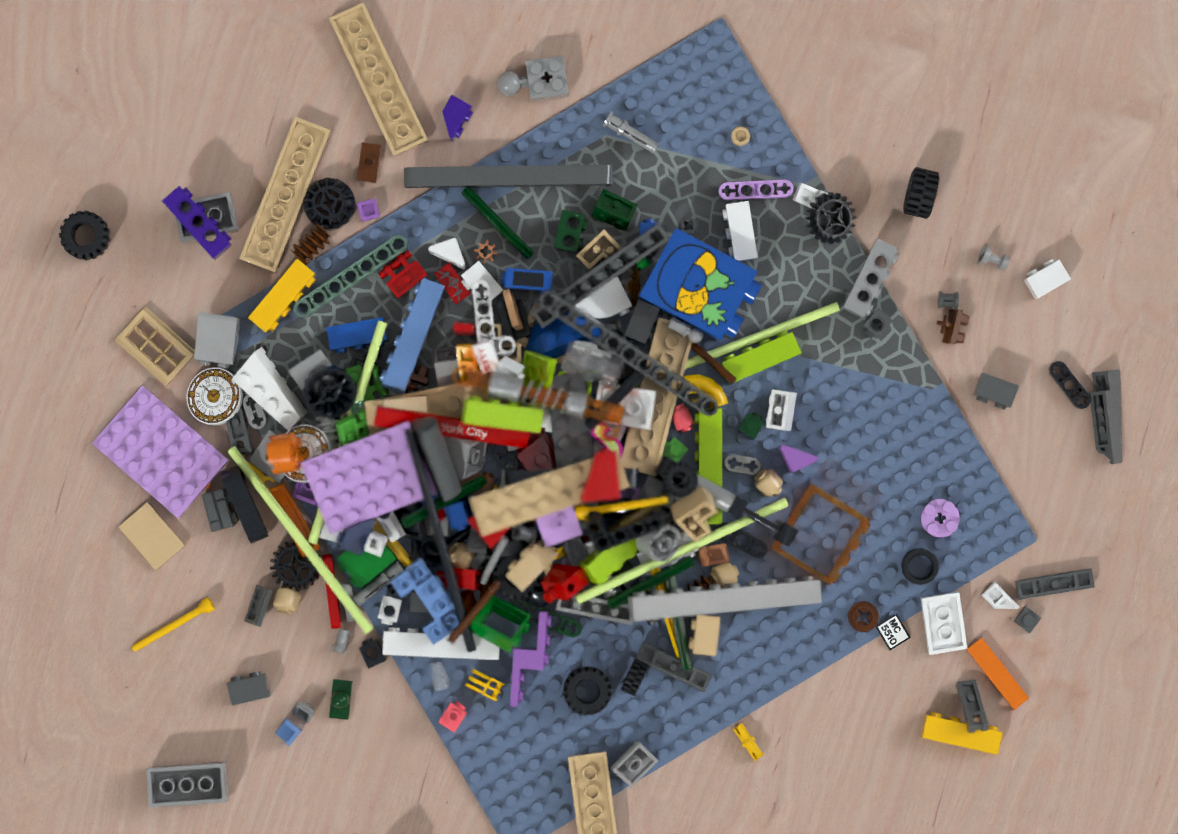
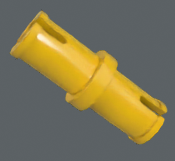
[733,723,764,762]

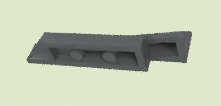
[1089,370,1122,464]

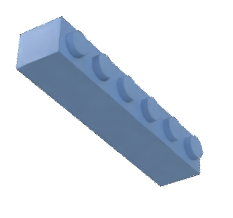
[380,278,445,394]

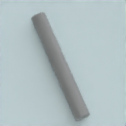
[479,536,508,585]

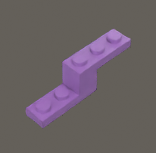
[510,610,552,707]

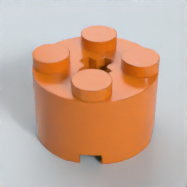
[267,433,304,474]

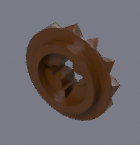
[848,601,879,632]

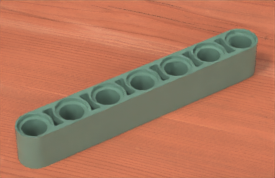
[294,235,408,318]

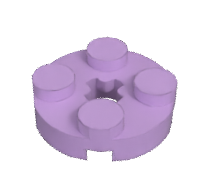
[920,499,960,537]

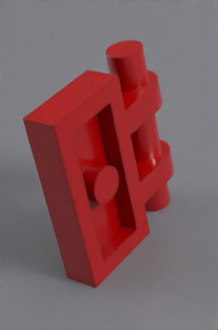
[378,250,428,299]

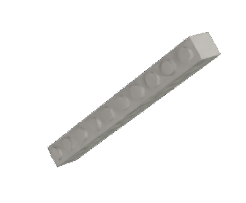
[628,575,822,621]

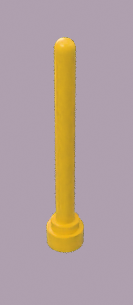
[575,496,668,521]
[132,596,216,652]

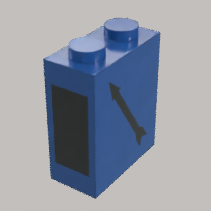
[501,268,553,293]

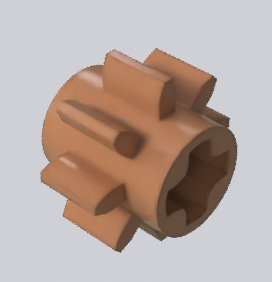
[474,240,498,264]

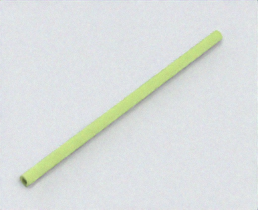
[635,302,840,388]
[308,321,387,544]
[228,446,373,634]
[575,498,788,604]

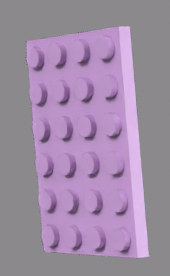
[92,385,229,519]
[301,421,438,534]

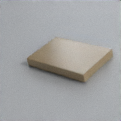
[118,502,186,571]

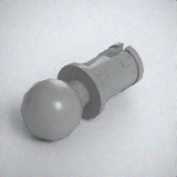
[667,317,703,343]

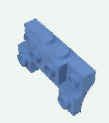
[390,557,459,645]

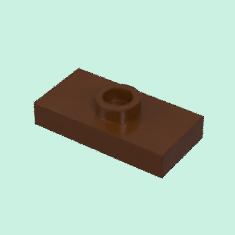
[357,142,381,183]

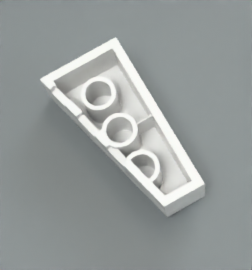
[232,347,307,431]

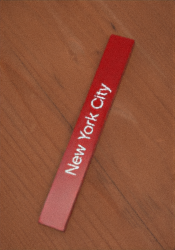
[373,406,530,448]

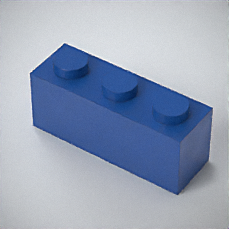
[326,317,388,354]

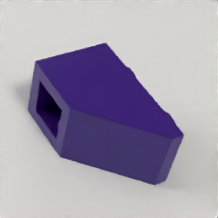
[442,95,473,141]

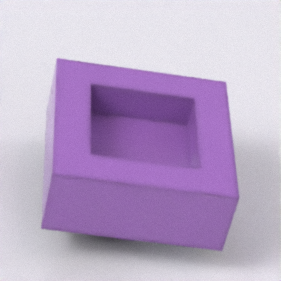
[357,198,380,222]

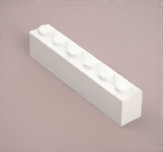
[383,627,500,660]

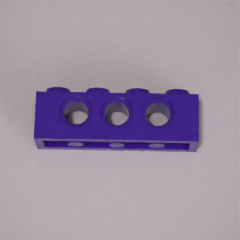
[162,186,232,260]

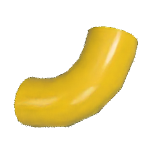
[683,374,728,408]

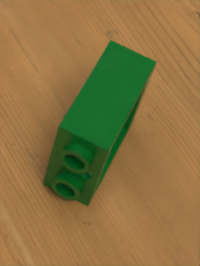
[471,595,531,653]

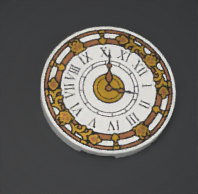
[186,368,243,425]
[283,425,333,483]

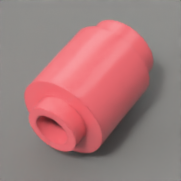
[672,403,695,433]

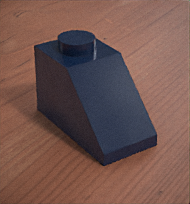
[336,518,376,556]

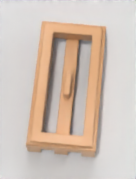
[502,289,523,330]

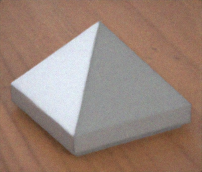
[293,702,315,723]

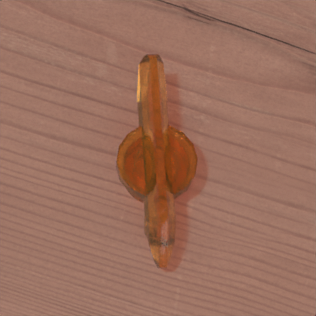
[627,269,640,306]

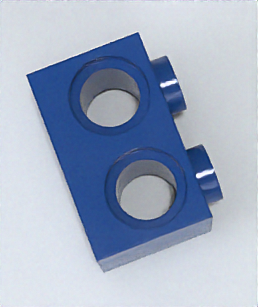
[443,497,473,531]

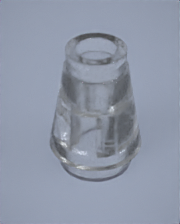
[431,662,451,691]

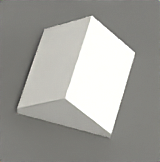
[428,237,466,270]

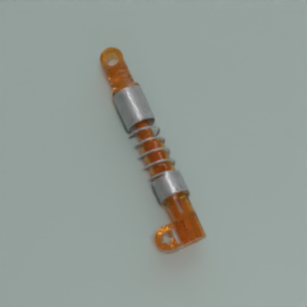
[452,366,625,442]

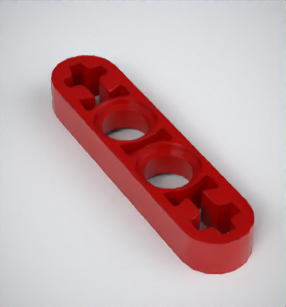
[322,554,342,629]

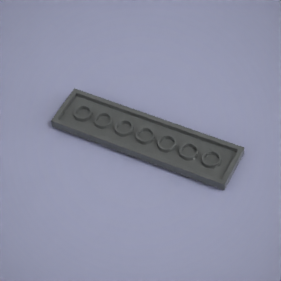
[548,372,599,529]

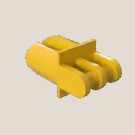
[464,669,505,701]

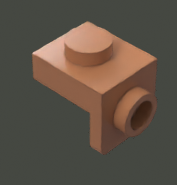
[698,543,730,567]

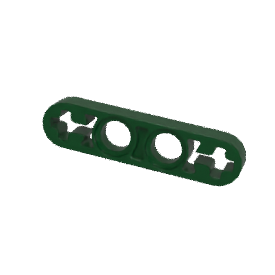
[511,599,582,637]

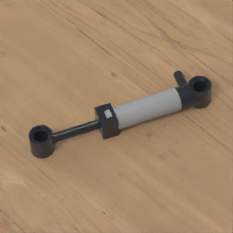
[654,455,799,547]

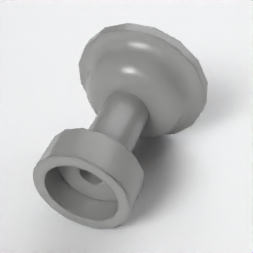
[977,243,1010,271]

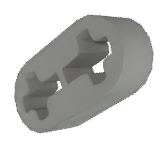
[243,395,267,430]
[724,454,761,475]

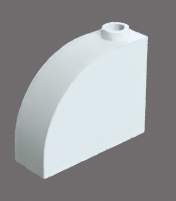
[560,277,632,320]

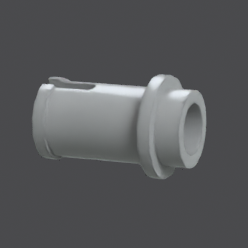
[332,629,351,654]

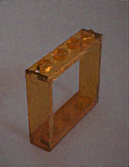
[770,483,871,585]

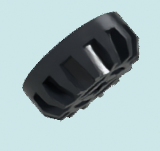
[303,177,356,230]
[302,365,356,418]

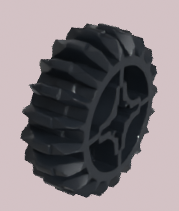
[805,192,857,244]
[270,540,320,591]

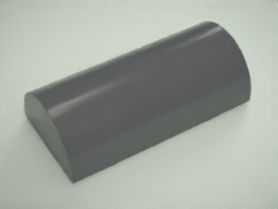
[410,417,462,502]

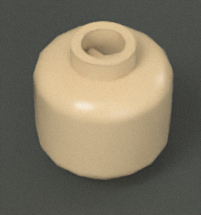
[754,469,783,497]
[449,542,476,569]
[709,562,739,587]
[273,585,301,615]

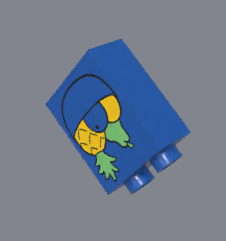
[639,228,762,342]

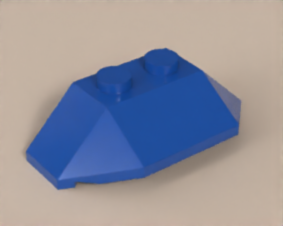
[524,310,601,359]

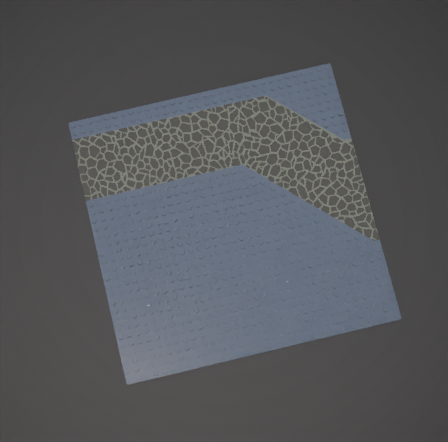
[220,18,1037,834]

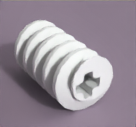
[315,417,339,449]

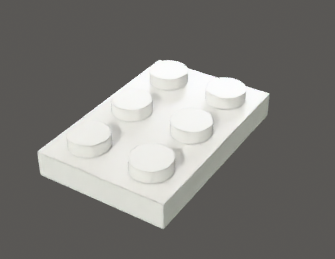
[594,383,657,430]
[920,591,967,655]

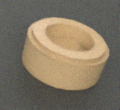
[731,127,750,146]

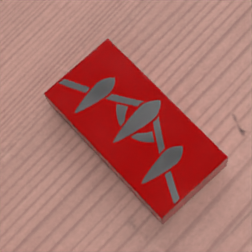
[434,262,471,305]

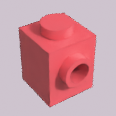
[439,701,467,732]

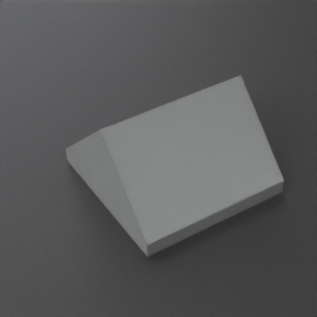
[610,739,658,788]

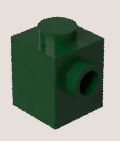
[737,412,765,440]

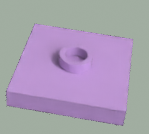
[535,506,582,547]

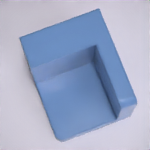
[275,718,302,746]

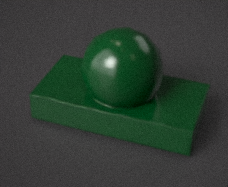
[329,679,353,720]

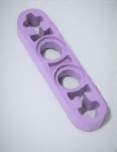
[718,180,793,201]

